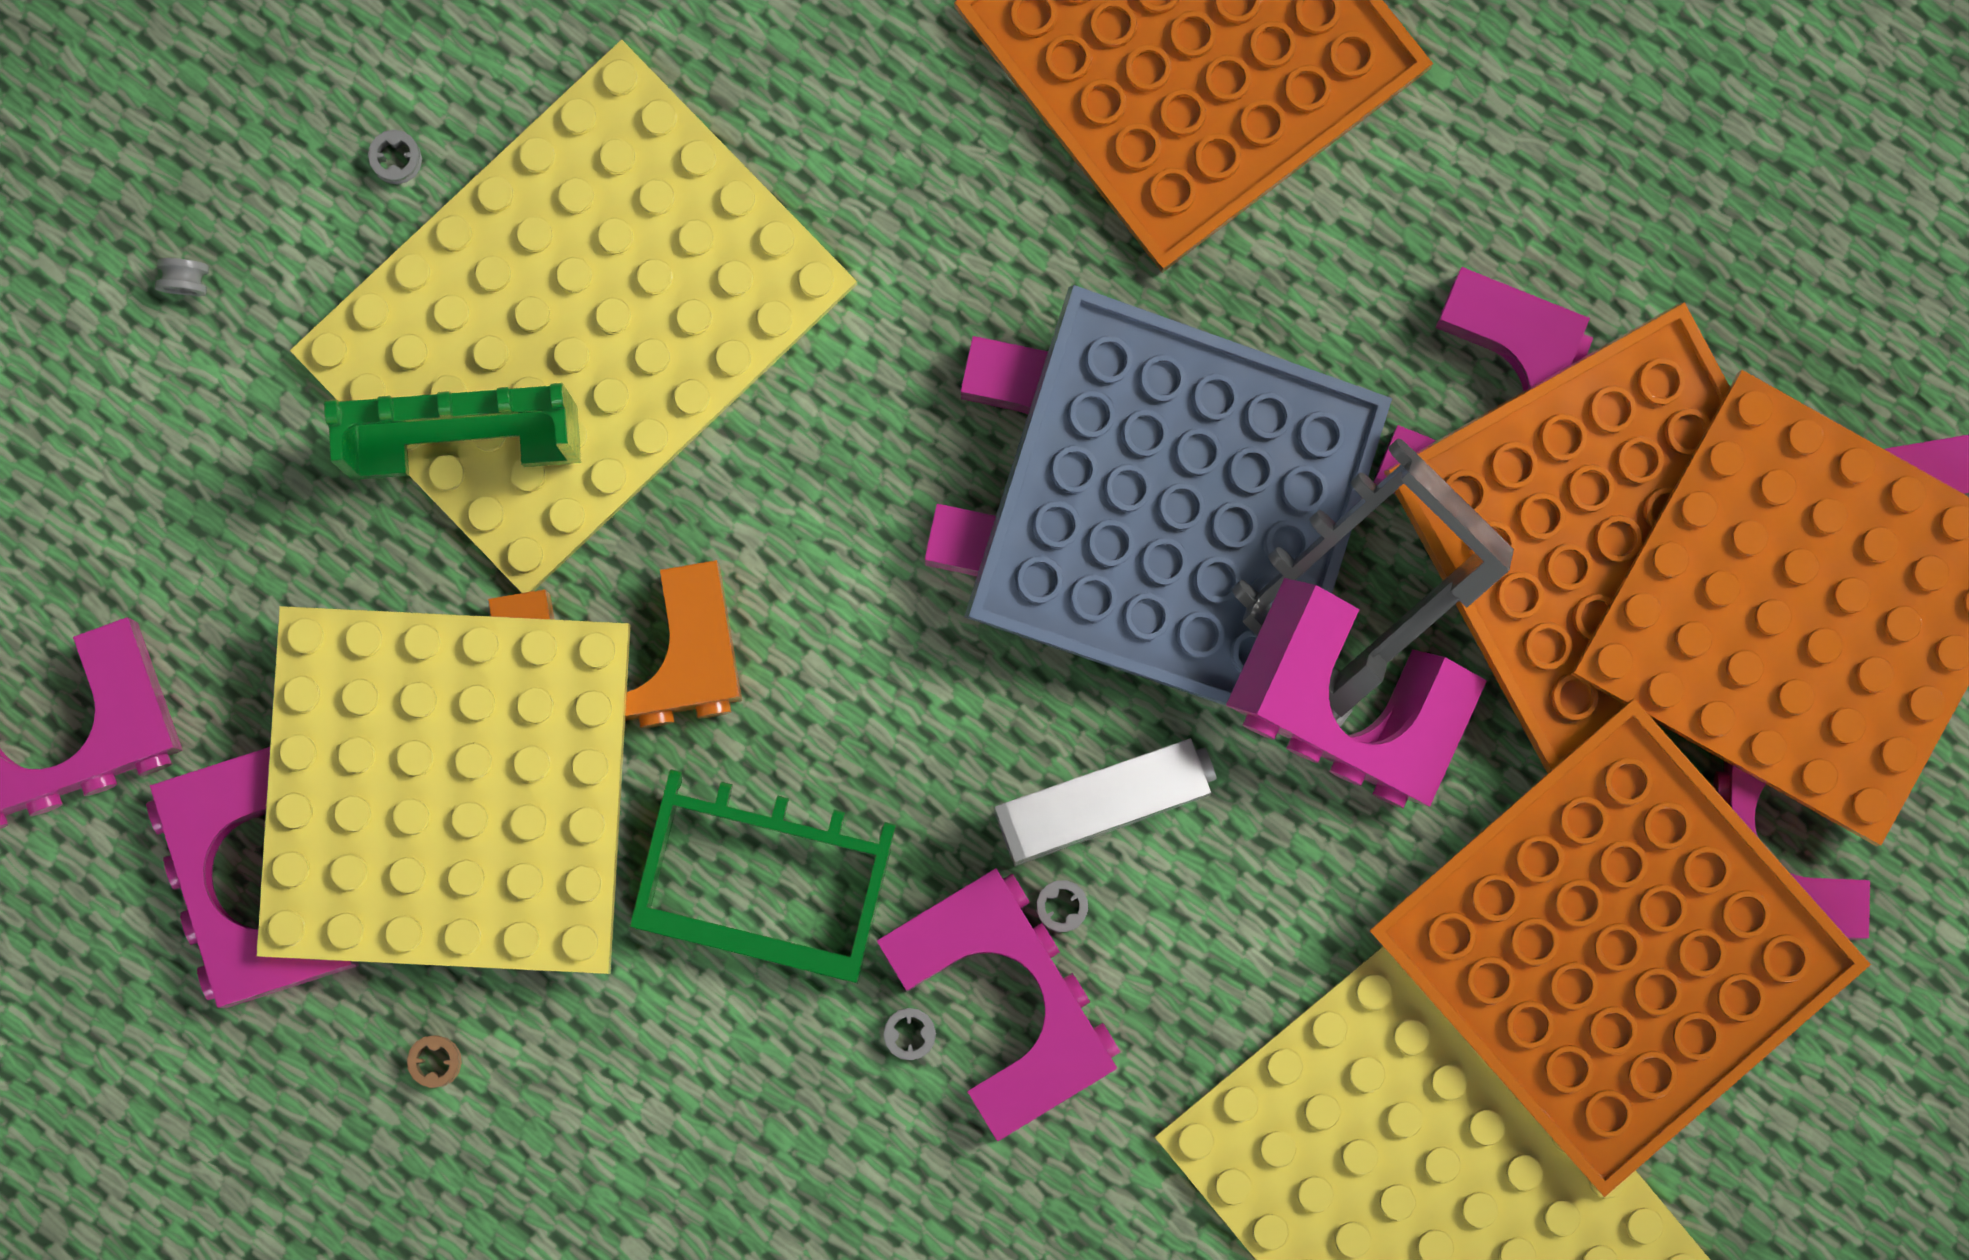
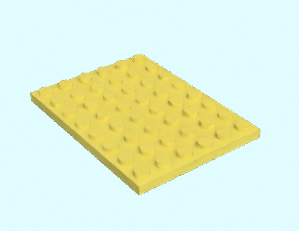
[290,39,857,593]
[1155,946,1710,1260]

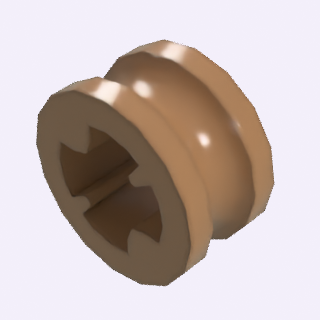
[407,1035,462,1088]

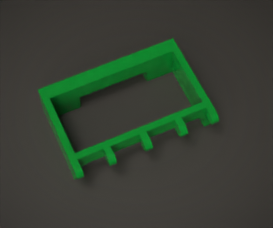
[324,383,581,480]
[630,769,896,984]

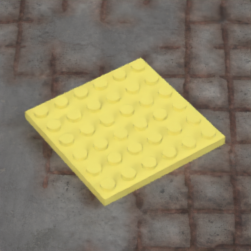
[257,606,631,974]

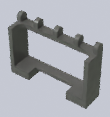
[1232,438,1514,717]

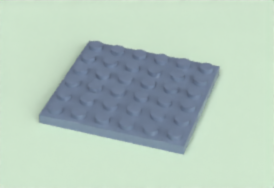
[964,285,1392,706]

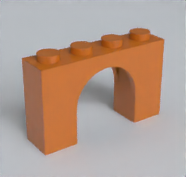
[488,560,742,728]

